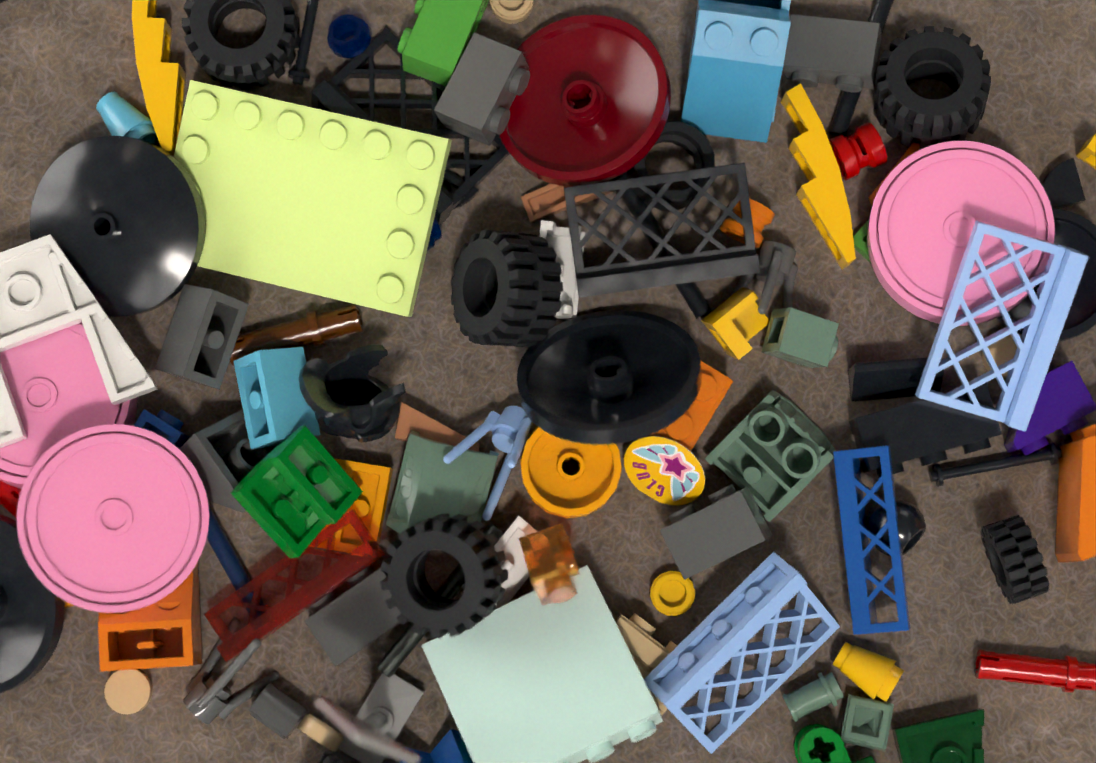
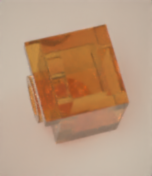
[519,523,580,606]

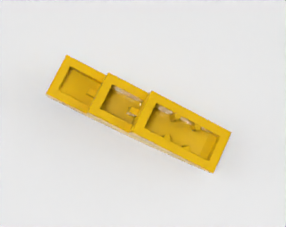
[132,0,186,157]
[781,83,856,269]

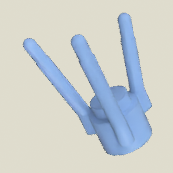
[443,406,535,521]

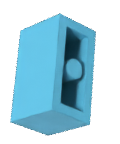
[233,347,321,449]

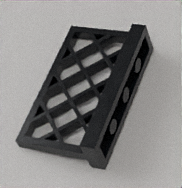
[311,28,510,227]
[564,162,760,298]

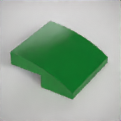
[230,426,363,558]

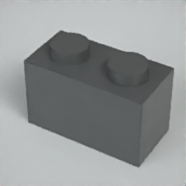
[783,14,882,92]
[434,32,530,146]
[155,284,249,390]
[660,484,773,580]
[305,566,401,667]

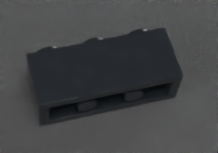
[849,382,1002,478]

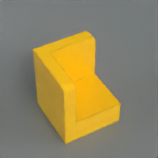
[701,287,769,360]

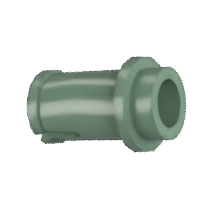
[782,672,844,722]

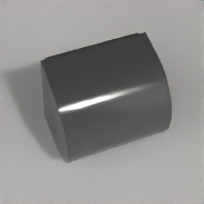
[249,683,307,739]

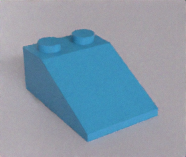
[680,0,791,143]

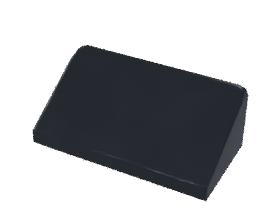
[848,357,945,402]

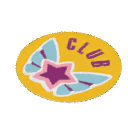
[624,436,705,505]

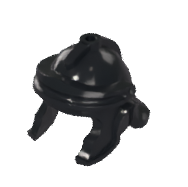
[299,345,406,443]

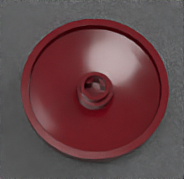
[499,15,671,187]

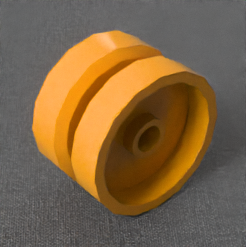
[520,427,622,519]

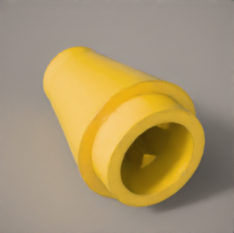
[832,642,904,702]

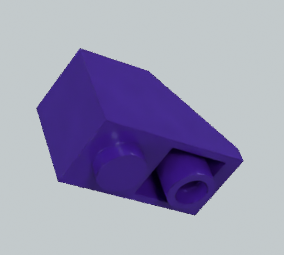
[1004,361,1096,456]

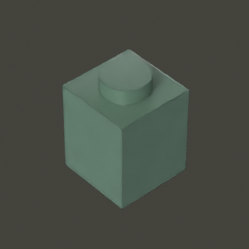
[761,307,839,368]

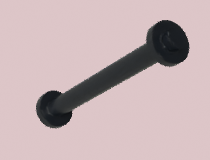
[288,0,319,85]
[929,442,1062,487]

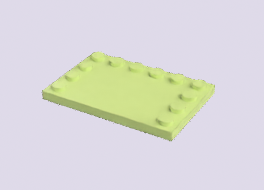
[174,80,452,317]

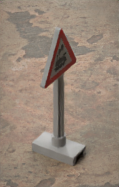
[314,673,425,763]

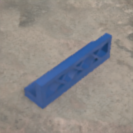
[833,446,910,635]

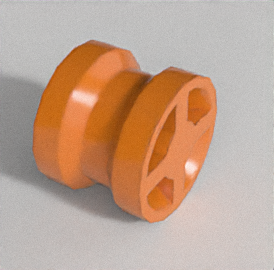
[720,198,775,248]

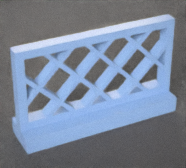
[915,220,1089,432]
[644,552,840,754]

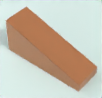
[521,180,614,222]
[395,402,481,452]

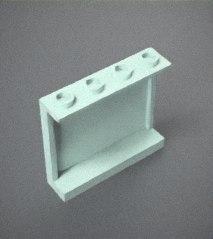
[421,565,663,763]

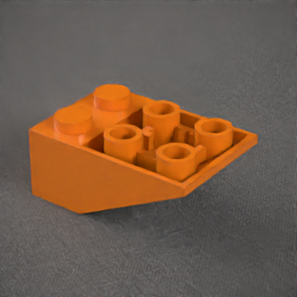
[98,562,202,672]

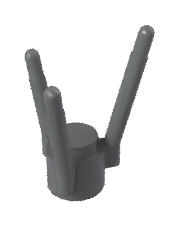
[731,241,798,314]
[183,618,279,724]

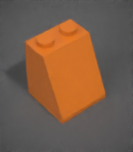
[1055,423,1096,563]

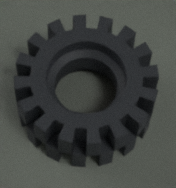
[981,514,1049,605]

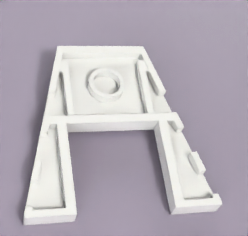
[0,235,158,448]

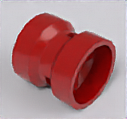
[829,122,887,181]

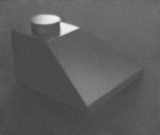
[179,409,277,513]

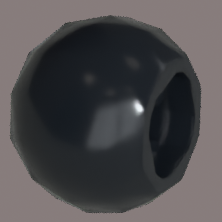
[868,500,926,556]

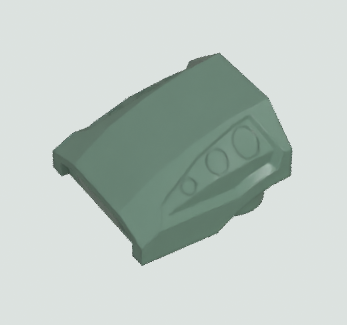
[705,390,836,522]
[386,430,499,533]

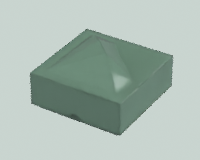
[841,695,894,751]

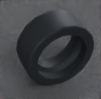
[627,121,715,211]

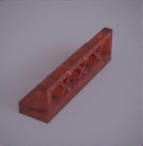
[204,509,385,662]

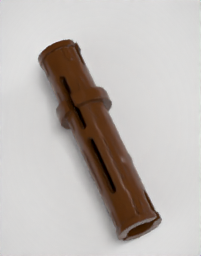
[230,304,363,365]

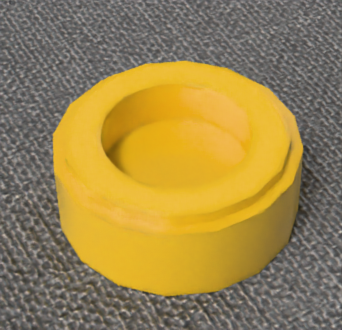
[649,571,695,616]

